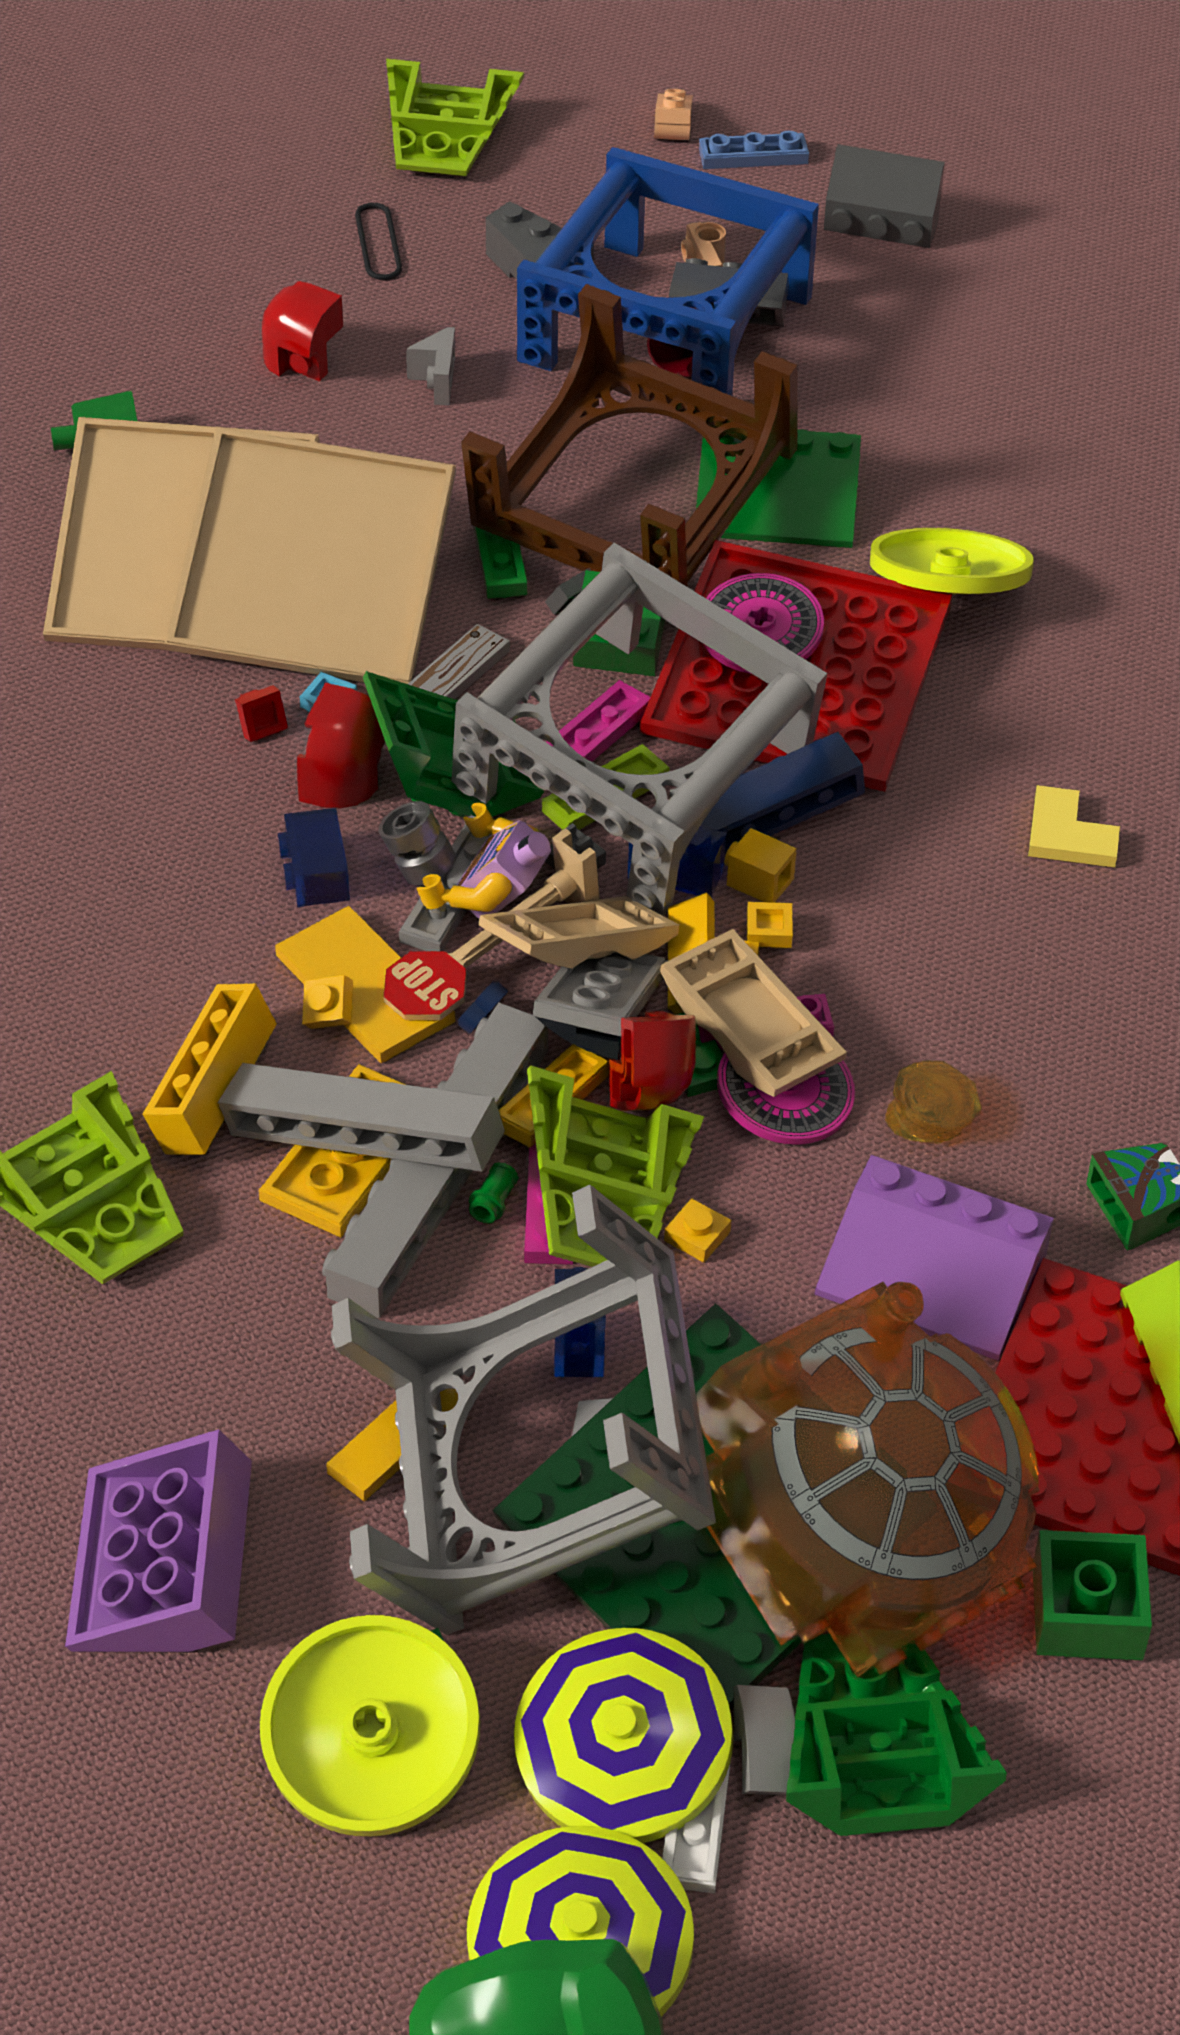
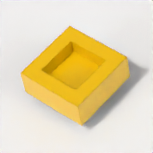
[747,902,793,948]
[302,975,353,1029]
[664,1198,731,1263]

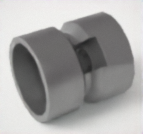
[378,801,456,885]

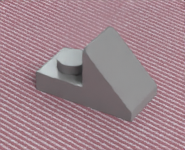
[406,327,455,405]

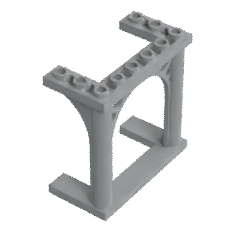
[451,542,827,916]
[331,1185,716,1635]

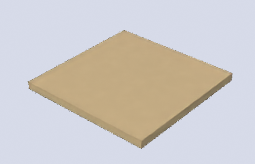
[43,417,320,650]
[164,427,456,684]

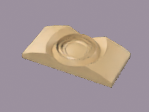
[479,896,679,969]
[660,929,847,1097]

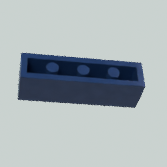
[693,732,865,863]

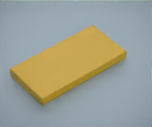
[275,905,455,1064]
[259,1064,406,1238]

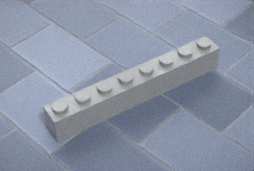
[322,1002,548,1318]

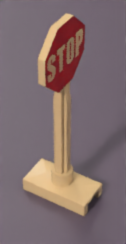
[383,828,600,1020]

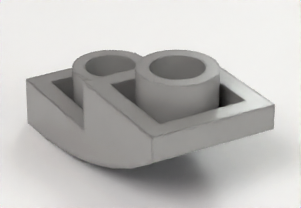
[734,1685,795,1796]

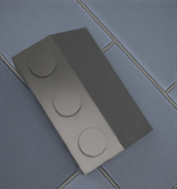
[824,144,945,248]
[669,258,789,327]

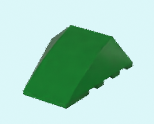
[786,1626,1007,1836]

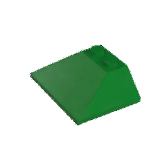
[363,671,544,817]

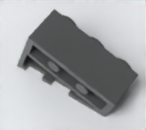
[485,201,594,279]

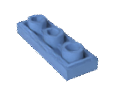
[699,131,809,169]

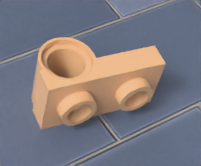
[654,89,693,141]
[681,222,726,267]

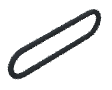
[355,202,402,280]

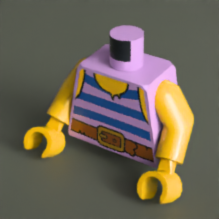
[417,803,551,918]

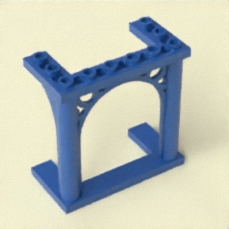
[517,147,819,396]

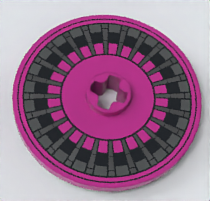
[703,573,824,673]
[717,1052,855,1145]

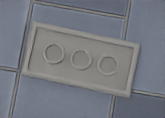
[533,952,668,1036]

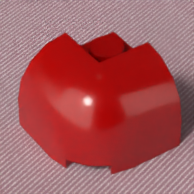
[262,281,343,381]
[297,682,385,809]
[609,1011,696,1112]

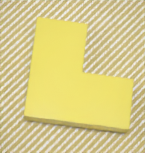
[1028,785,1120,868]

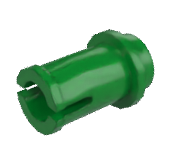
[468,1162,519,1224]

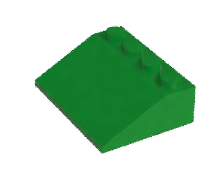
[696,429,861,548]

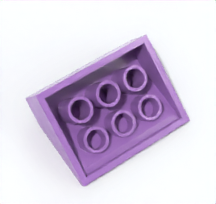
[815,1155,1054,1361]
[65,1429,252,1652]

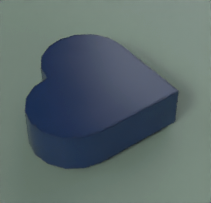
[457,980,509,1035]

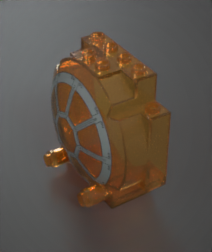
[696,1281,1040,1678]

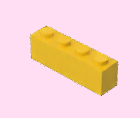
[143,983,277,1155]

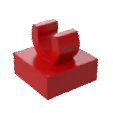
[235,685,288,742]

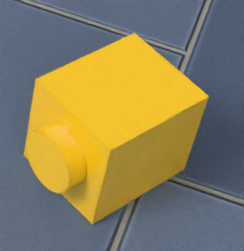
[724,828,797,903]

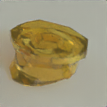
[885,1060,982,1144]

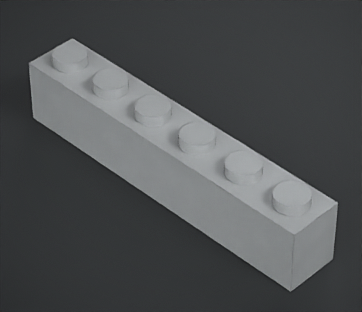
[218,1063,505,1172]

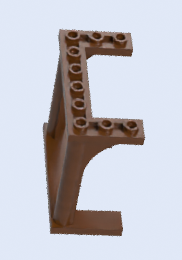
[461,284,798,587]

